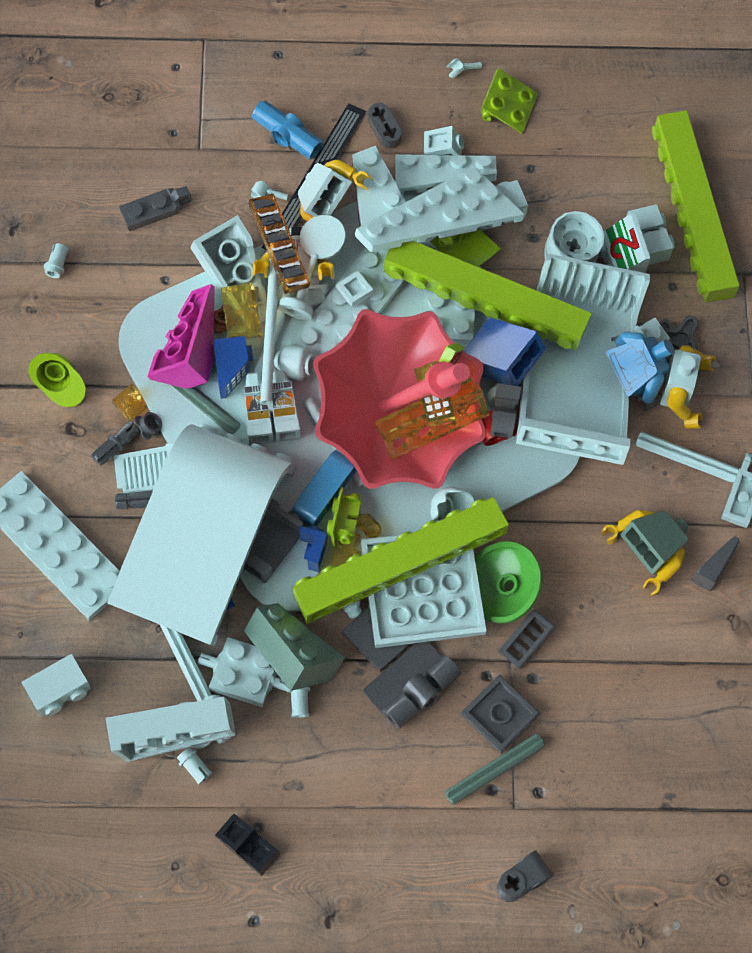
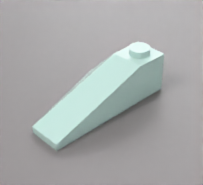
[190,215,267,330]

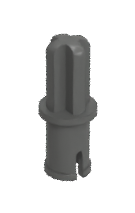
[91,421,140,466]

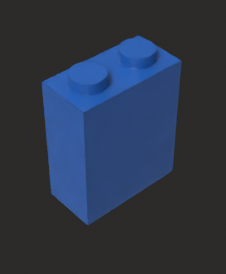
[464,317,546,386]

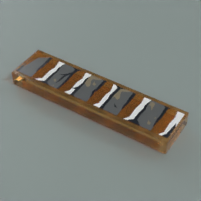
[248,193,310,294]

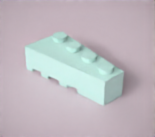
[106,695,236,762]

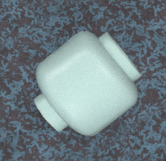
[274,345,315,381]

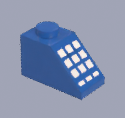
[213,336,253,399]

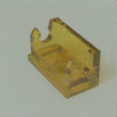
[221,283,262,339]

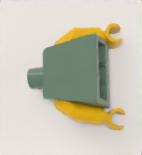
[602,510,688,596]

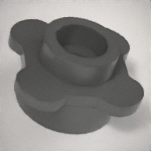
[134,412,162,440]

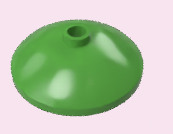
[475,541,543,624]

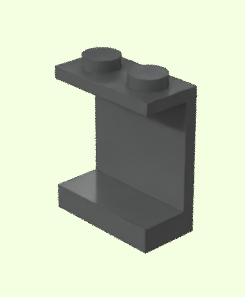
[243,498,303,583]

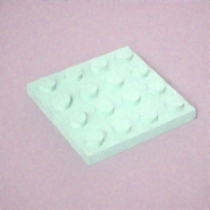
[361,535,486,648]

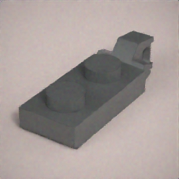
[119,186,192,231]

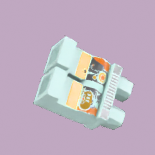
[243,370,300,445]

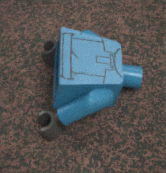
[606,332,674,411]

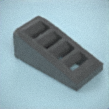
[692,536,740,592]
[498,609,556,669]

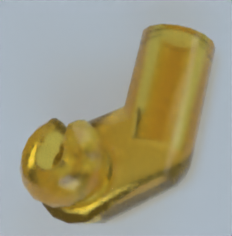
[348,513,382,538]

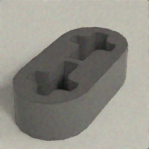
[368,103,402,148]

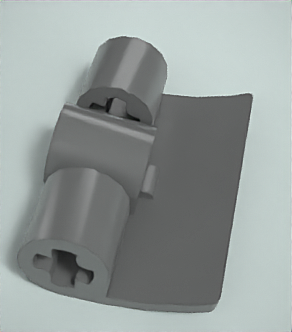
[363,642,461,729]

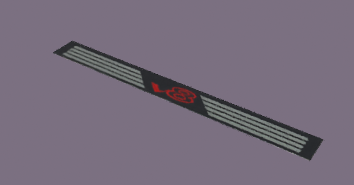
[261,103,366,250]

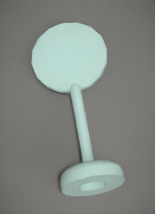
[277,215,346,320]

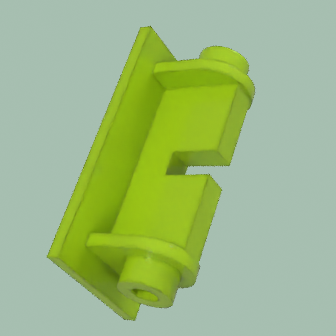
[327,487,362,548]

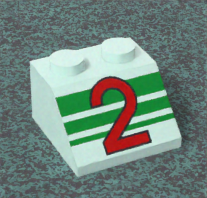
[599,213,650,273]

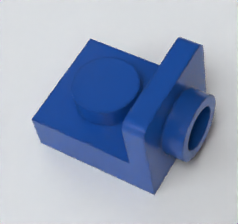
[299,526,328,572]

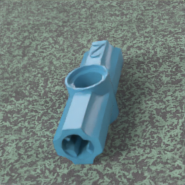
[252,100,323,160]

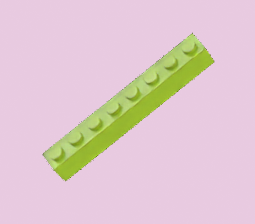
[652,110,739,303]
[384,241,592,351]
[293,497,509,624]

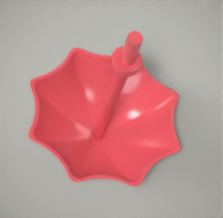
[313,309,486,489]

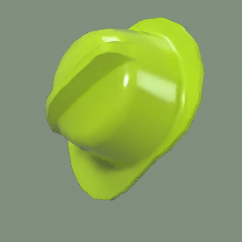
[28,352,86,407]

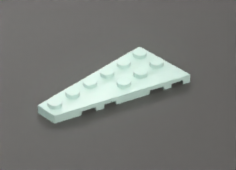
[355,166,524,253]

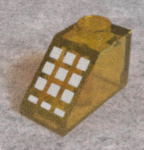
[414,362,455,427]

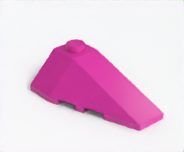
[147,284,215,389]

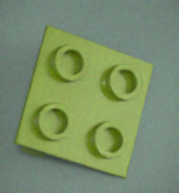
[481,68,538,134]
[430,228,501,267]

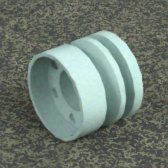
[544,211,604,263]

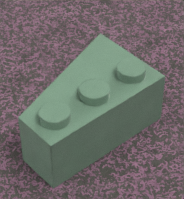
[244,603,345,691]

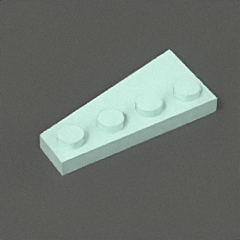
[395,154,497,196]

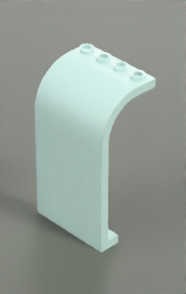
[516,253,650,465]
[107,424,297,646]

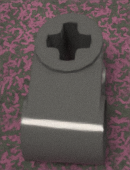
[497,850,554,902]

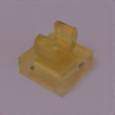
[112,384,148,421]

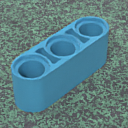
[291,450,357,527]

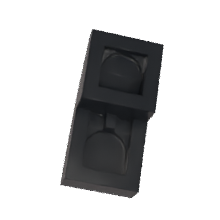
[215,814,280,876]

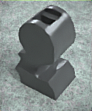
[490,383,521,439]

